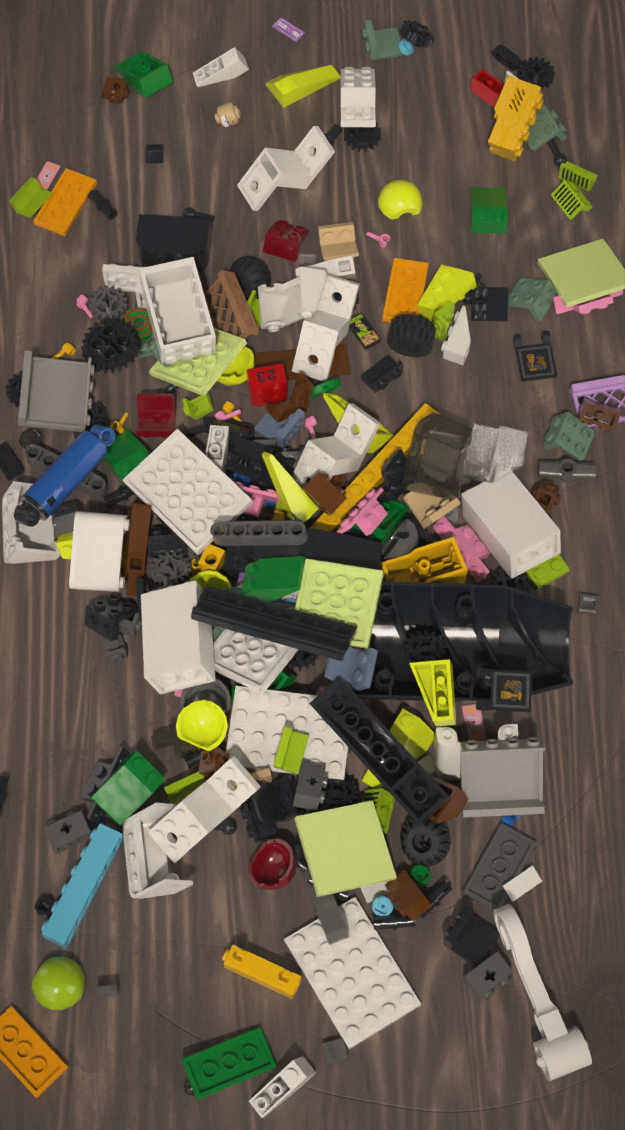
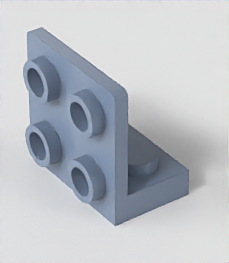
[254,408,305,448]
[324,647,378,692]

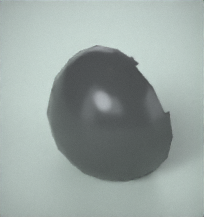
[381,518,419,561]
[180,678,231,715]

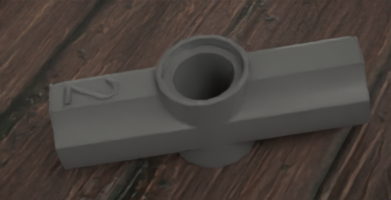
[538,459,596,482]

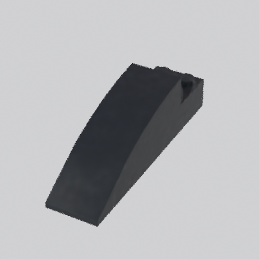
[223,528,382,579]
[309,676,451,827]

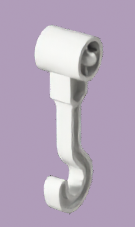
[493,904,592,1081]

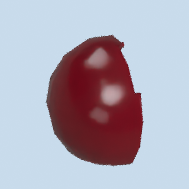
[248,839,297,890]

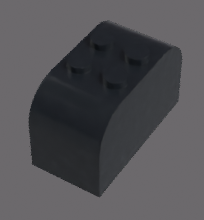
[136,214,212,272]

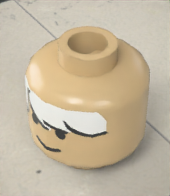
[215,102,241,127]

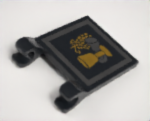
[513,331,557,382]
[476,668,532,712]

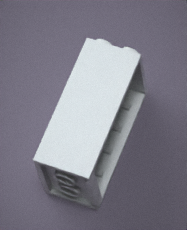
[139,257,216,364]
[461,469,561,579]
[141,580,215,694]

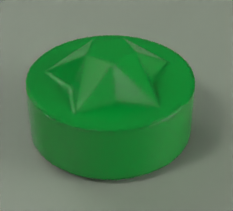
[409,865,431,887]

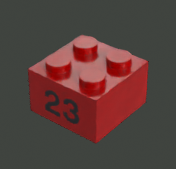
[246,364,288,407]

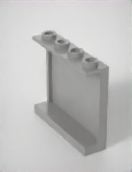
[18,351,94,432]
[460,737,545,818]

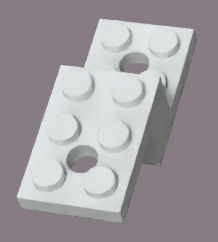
[341,67,376,127]
[102,264,147,309]

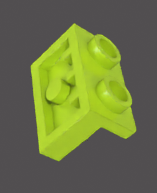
[432,301,455,343]
[524,554,570,590]

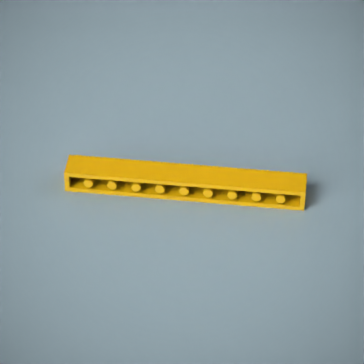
[310,403,440,532]

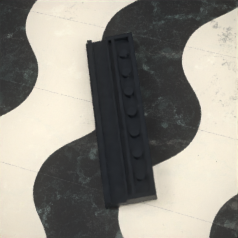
[191,586,357,661]

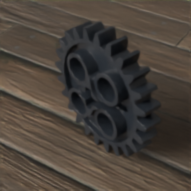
[81,317,140,374]

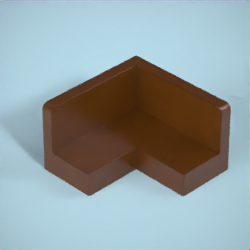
[265,372,314,423]

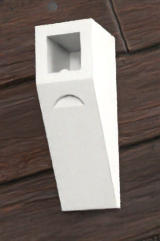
[193,47,249,87]
[307,256,355,279]
[441,306,471,365]
[205,425,229,474]
[249,1056,316,1118]

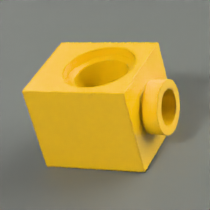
[198,544,226,573]

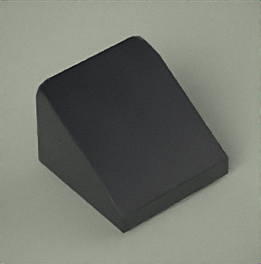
[145,144,164,164]

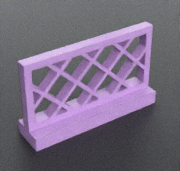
[569,375,625,428]

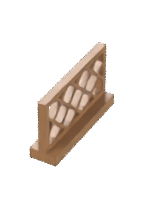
[204,270,259,339]

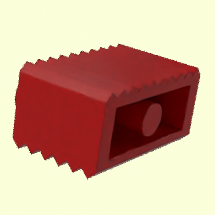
[470,69,505,108]

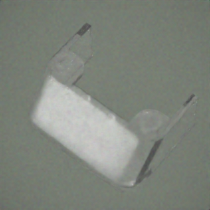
[462,423,529,483]

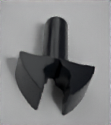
[184,417,217,437]

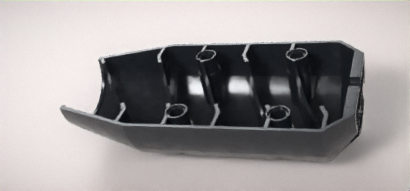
[353,581,573,703]

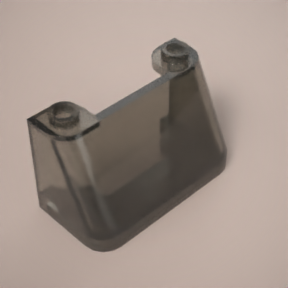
[401,412,473,500]

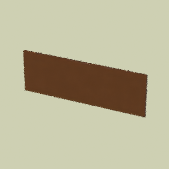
[253,344,351,381]

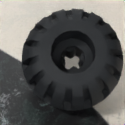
[229,256,271,300]
[400,819,451,867]

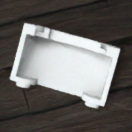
[258,267,327,332]
[2,481,61,564]
[69,511,130,592]
[434,724,518,781]

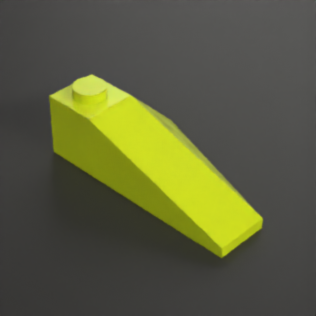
[266,65,341,108]
[323,393,394,453]
[262,452,318,523]
[362,709,435,789]

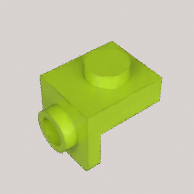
[182,393,214,420]

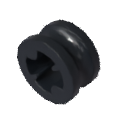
[35,897,54,918]

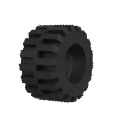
[387,314,436,358]

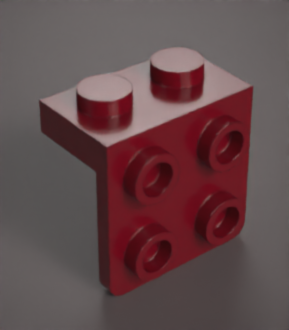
[262,220,309,262]
[136,393,176,438]

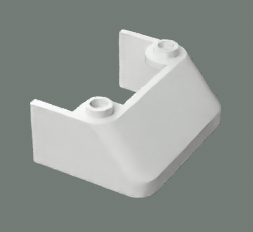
[123,803,193,899]

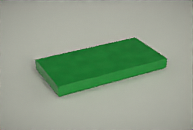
[181,1027,277,1101]

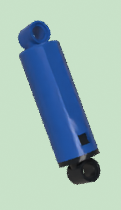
[14,424,115,527]

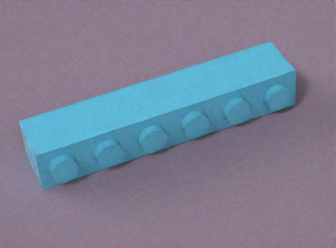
[41,824,123,949]

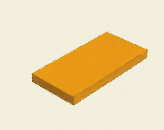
[33,168,97,236]
[382,258,429,322]
[0,1006,69,1098]

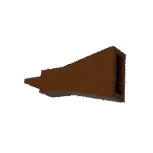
[123,503,151,596]

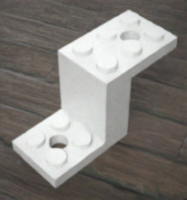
[237,126,335,211]
[292,274,360,382]
[291,403,380,507]
[148,756,261,863]

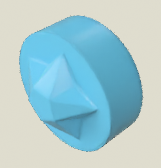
[398,38,414,56]
[372,895,394,917]

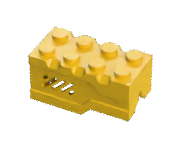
[488,75,544,162]
[380,537,468,584]

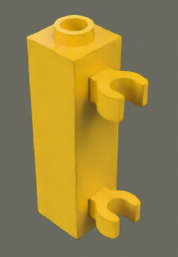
[222,945,302,1000]

